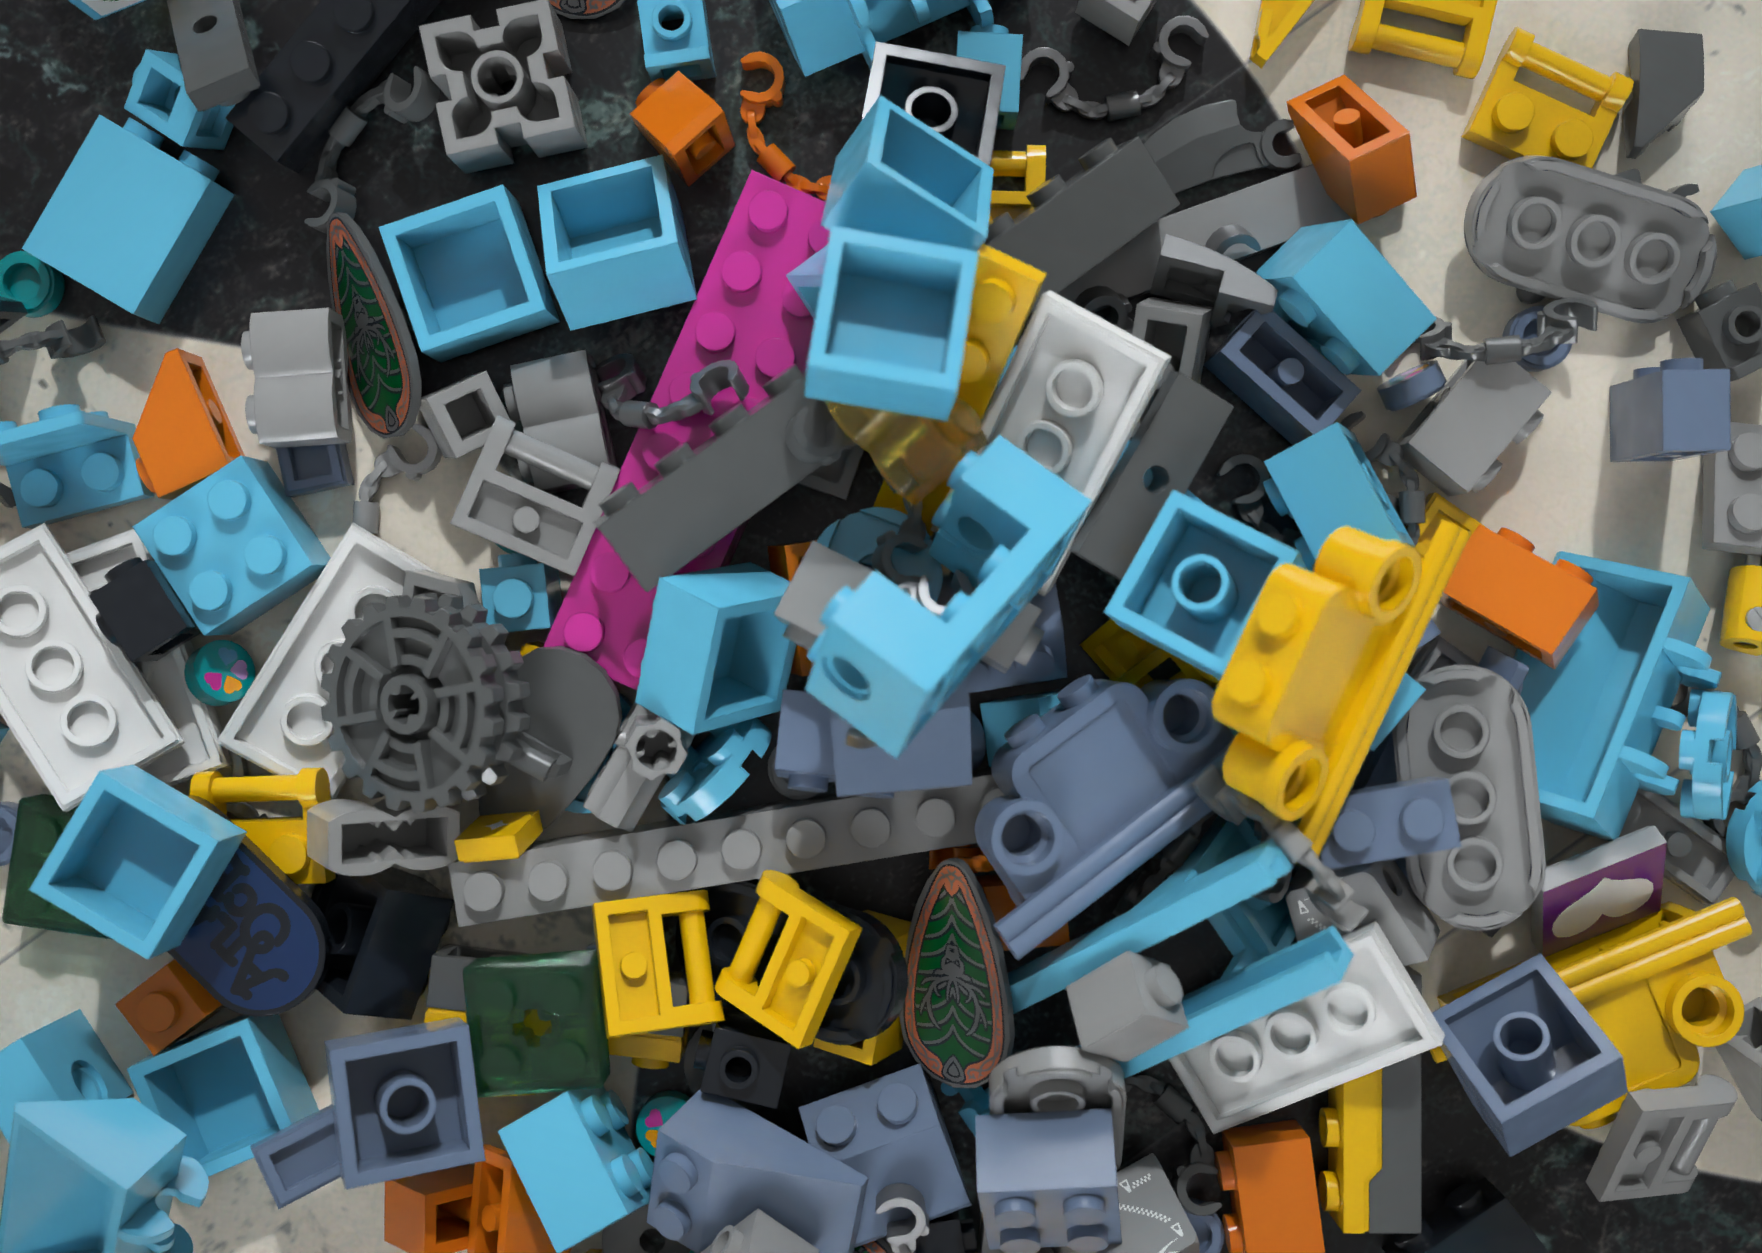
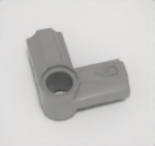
[583,702,695,833]

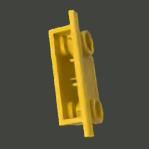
[1212,519,1471,863]
[1430,897,1752,1129]

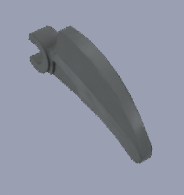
[1144,99,1302,195]

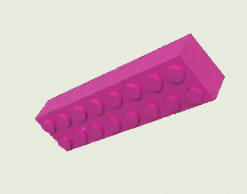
[543,170,830,690]

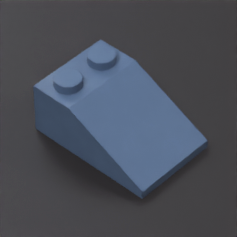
[646,1088,869,1253]

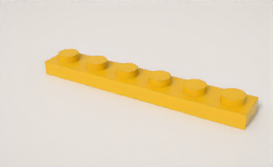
[873,244,1047,540]

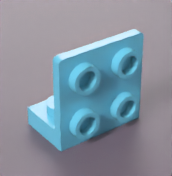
[0,404,154,529]

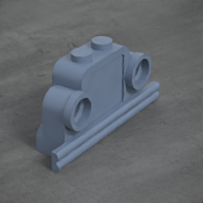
[975,675,1235,960]

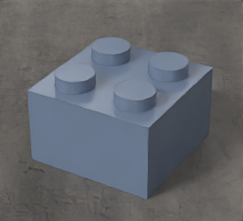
[324,1017,485,1190]
[975,1108,1122,1253]

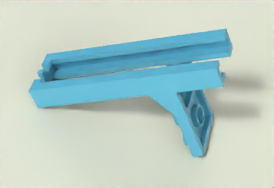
[941,815,1354,1138]

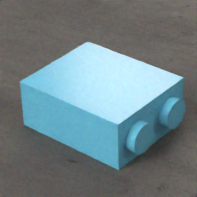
[22,114,234,324]

